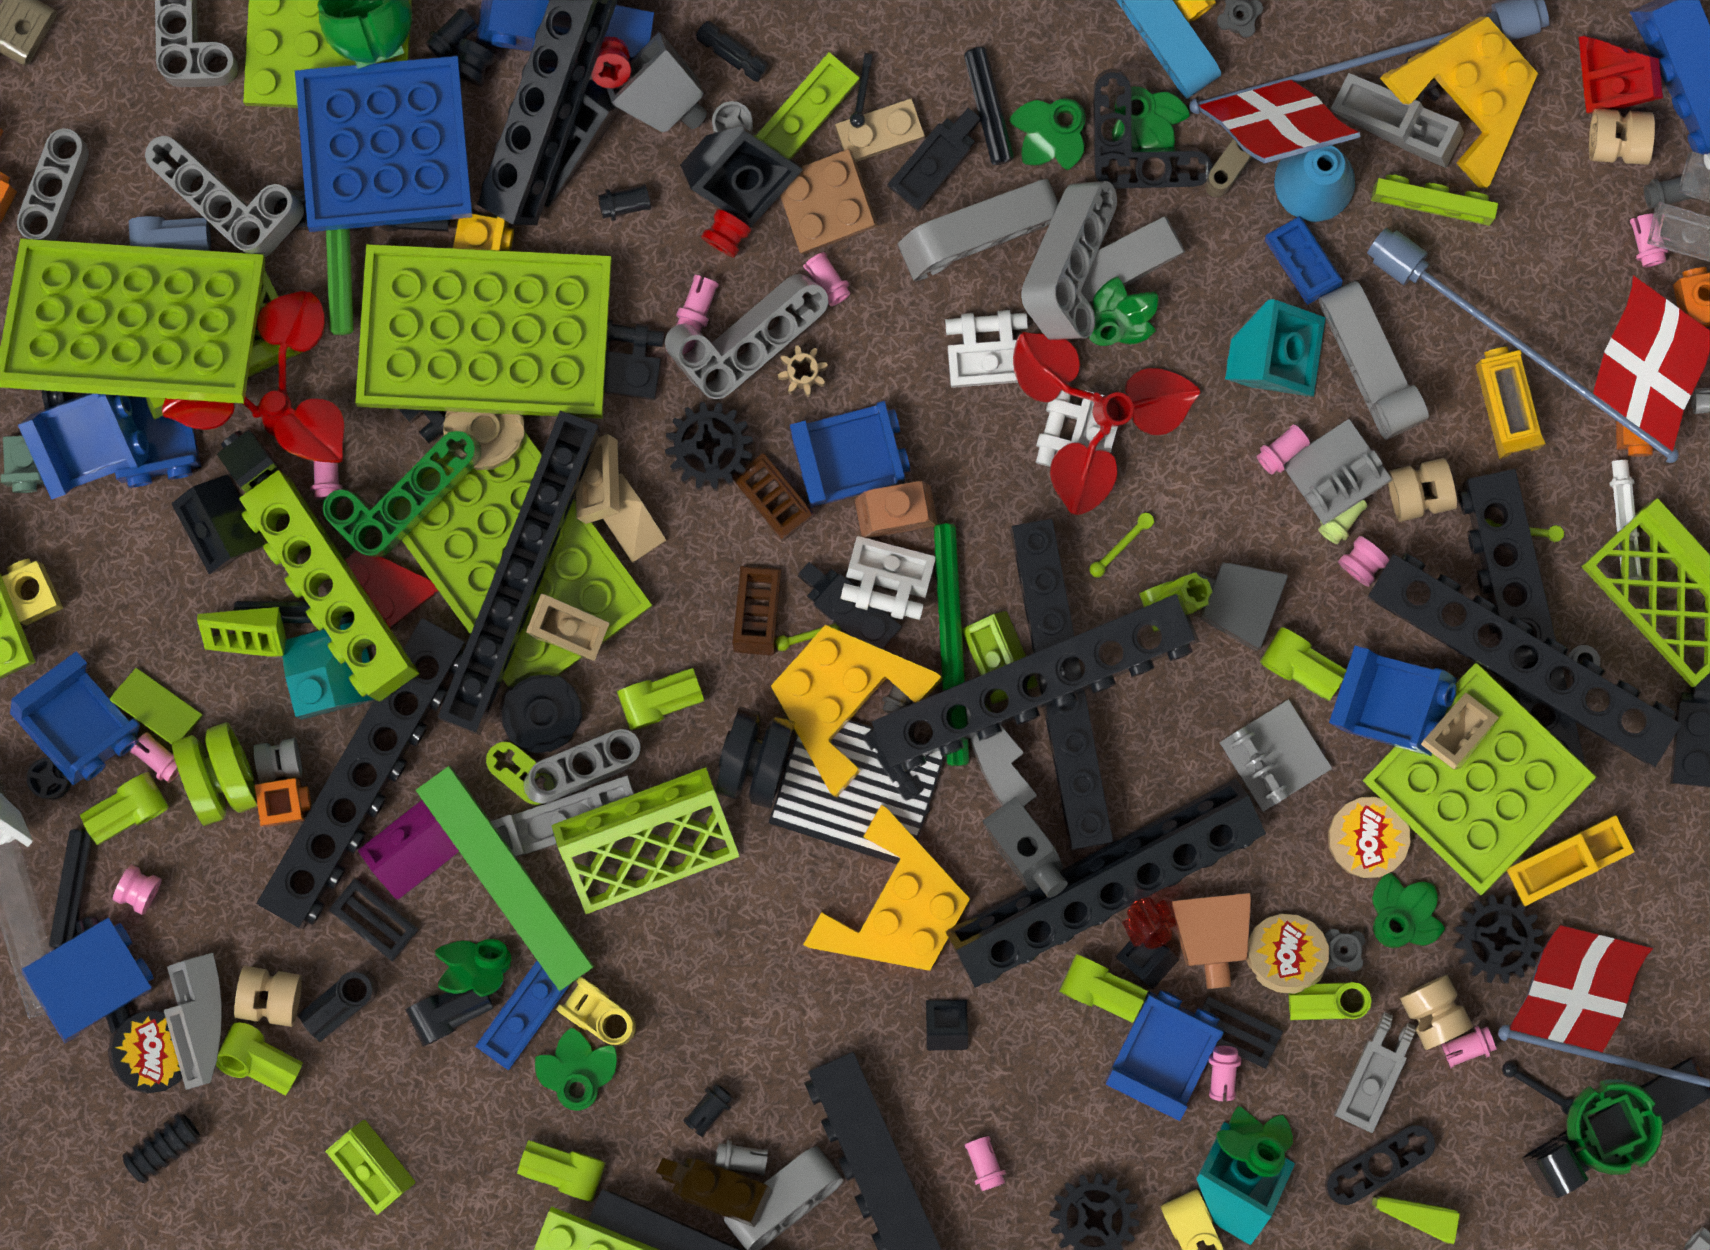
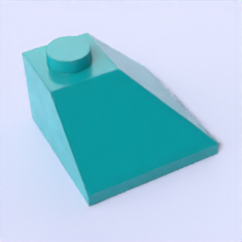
[1225,299,1326,397]
[282,621,374,720]
[1196,1121,1295,1245]

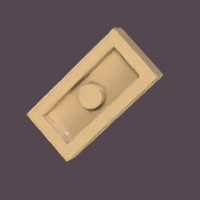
[835,98,925,162]
[576,434,620,524]

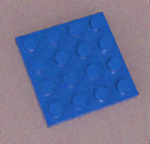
[295,56,473,232]

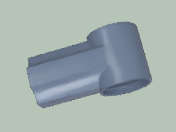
[128,216,211,251]

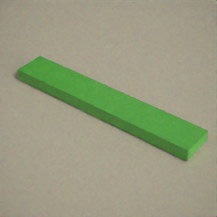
[416,766,594,991]

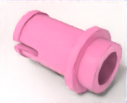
[1630,213,1668,267]
[803,252,850,307]
[1257,425,1310,475]
[310,461,343,501]
[130,732,179,783]
[1441,1026,1497,1068]
[1209,1046,1242,1101]
[965,1136,1006,1191]

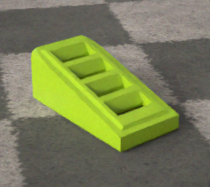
[197,607,286,657]
[1372,1195,1460,1245]

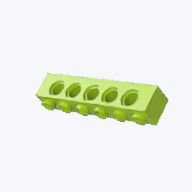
[239,470,420,702]

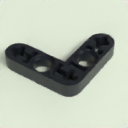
[1093,69,1212,189]

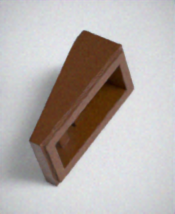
[732,453,814,542]
[732,566,781,656]

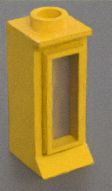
[1475,347,1546,459]

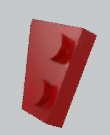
[1578,36,1663,114]
[345,551,439,629]

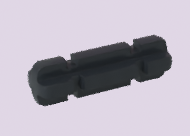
[696,21,769,82]
[863,728,924,801]

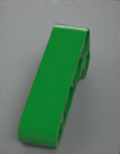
[323,431,482,557]

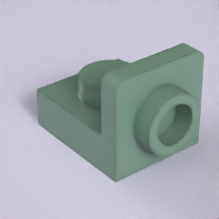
[1,436,45,493]

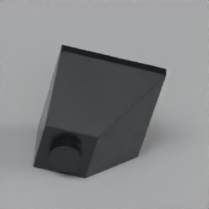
[680,126,803,228]

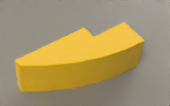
[1507,815,1634,906]

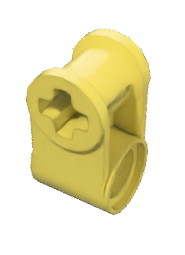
[556,976,636,1045]
[1160,1189,1223,1250]

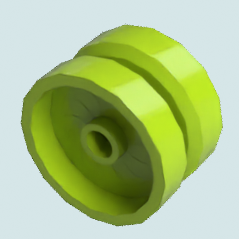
[172,722,258,826]

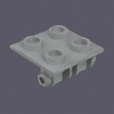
[1283,419,1392,525]
[1219,699,1332,812]

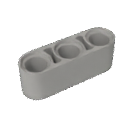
[17,128,89,241]
[523,729,641,804]
[724,1146,843,1250]

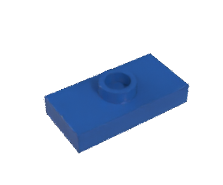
[1265,216,1343,305]

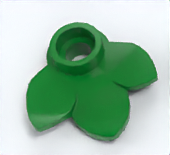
[1112,86,1190,148]
[1010,98,1086,170]
[1088,276,1158,346]
[1372,873,1445,948]
[435,939,511,997]
[535,1028,617,1111]
[1216,1106,1293,1177]

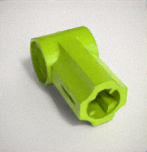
[1139,572,1212,632]
[1259,627,1346,701]
[617,668,705,731]
[80,772,169,845]
[1059,954,1148,1023]
[1289,982,1371,1020]
[216,1022,303,1096]
[517,1140,606,1202]

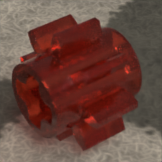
[1122,898,1177,949]

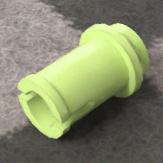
[1318,500,1367,544]

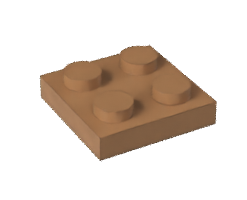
[780,149,878,255]

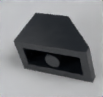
[217,430,284,493]

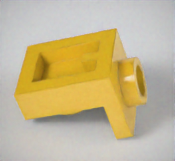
[453,214,514,251]

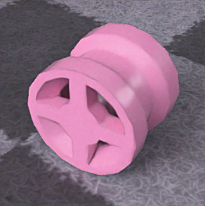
[1338,536,1389,587]
[113,864,162,915]

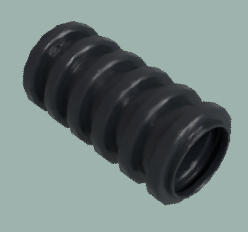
[122,1112,201,1184]

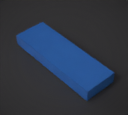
[475,961,571,1070]

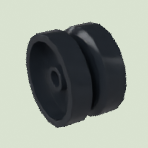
[715,706,795,809]

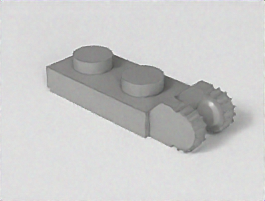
[1334,1012,1416,1133]

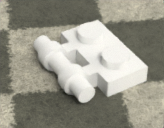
[945,310,1028,388]
[1036,389,1118,467]
[840,536,936,620]

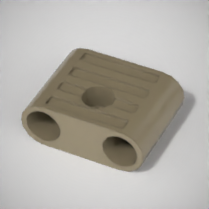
[0,0,57,66]
[1205,139,1252,198]

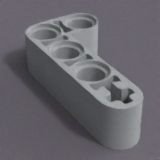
[155,0,239,87]
[145,136,304,257]
[897,179,1059,282]
[1021,181,1117,340]
[665,274,828,399]
[1319,281,1429,440]

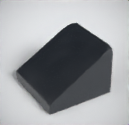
[1116,926,1179,989]
[926,1000,968,1051]

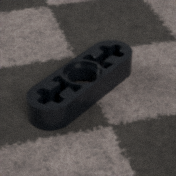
[1325,1125,1435,1205]

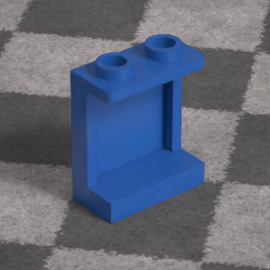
[18,393,150,500]
[115,396,202,488]
[790,401,911,508]
[1329,646,1457,756]
[10,651,140,786]
[22,917,154,1044]
[1106,990,1224,1121]

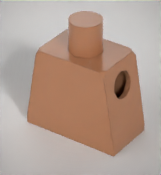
[855,481,938,539]
[1169,893,1251,989]

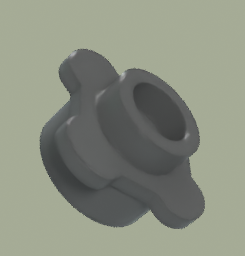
[1217,0,1263,38]
[1325,929,1365,972]

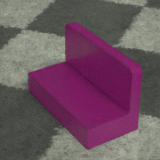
[358,800,459,899]

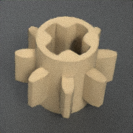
[778,345,828,397]

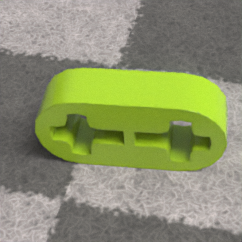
[486,742,555,805]

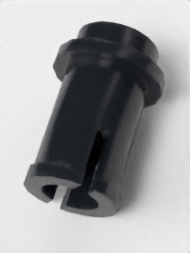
[426,8,478,58]
[598,184,651,221]
[683,1083,734,1137]

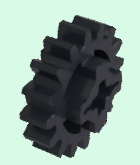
[665,402,754,491]
[1452,895,1543,984]
[1049,1173,1140,1250]

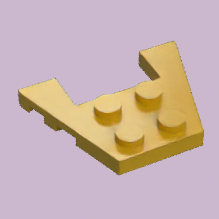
[1380,17,1538,188]
[771,625,943,797]
[803,804,970,971]

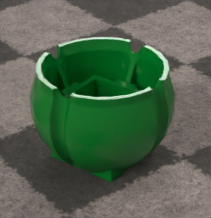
[317,0,412,69]
[1566,1079,1663,1175]

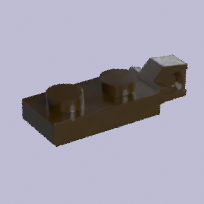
[656,1158,772,1227]

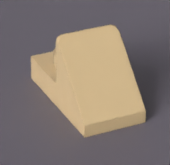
[526,594,609,661]

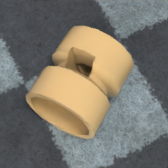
[1589,109,1655,165]
[1387,458,1457,522]
[234,966,302,1027]
[1400,974,1474,1050]

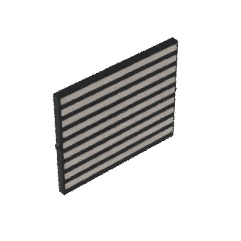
[768,720,944,864]

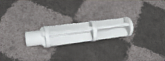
[1610,460,1644,580]

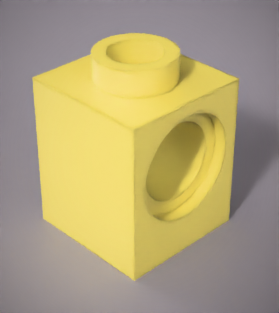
[2,558,63,626]

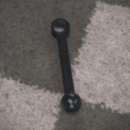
[850,53,873,128]
[1502,1061,1574,1115]

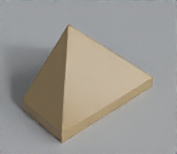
[603,473,666,563]
[1421,693,1499,770]

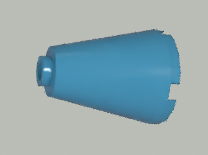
[1274,145,1355,222]

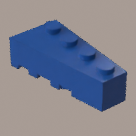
[475,0,654,67]
[1630,0,1710,160]

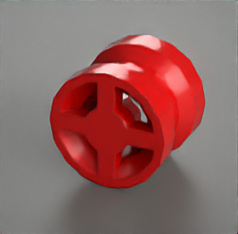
[591,36,631,88]
[701,209,752,258]

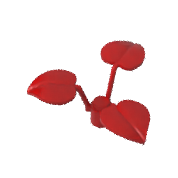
[162,291,345,463]
[1013,332,1200,515]

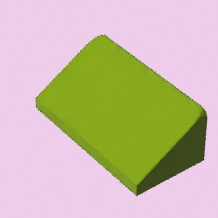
[962,611,1038,704]
[109,668,203,744]
[325,1120,415,1215]

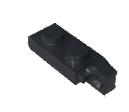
[887,108,980,212]
[798,562,902,649]
[1670,672,1710,788]

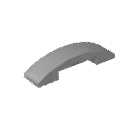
[491,776,634,857]

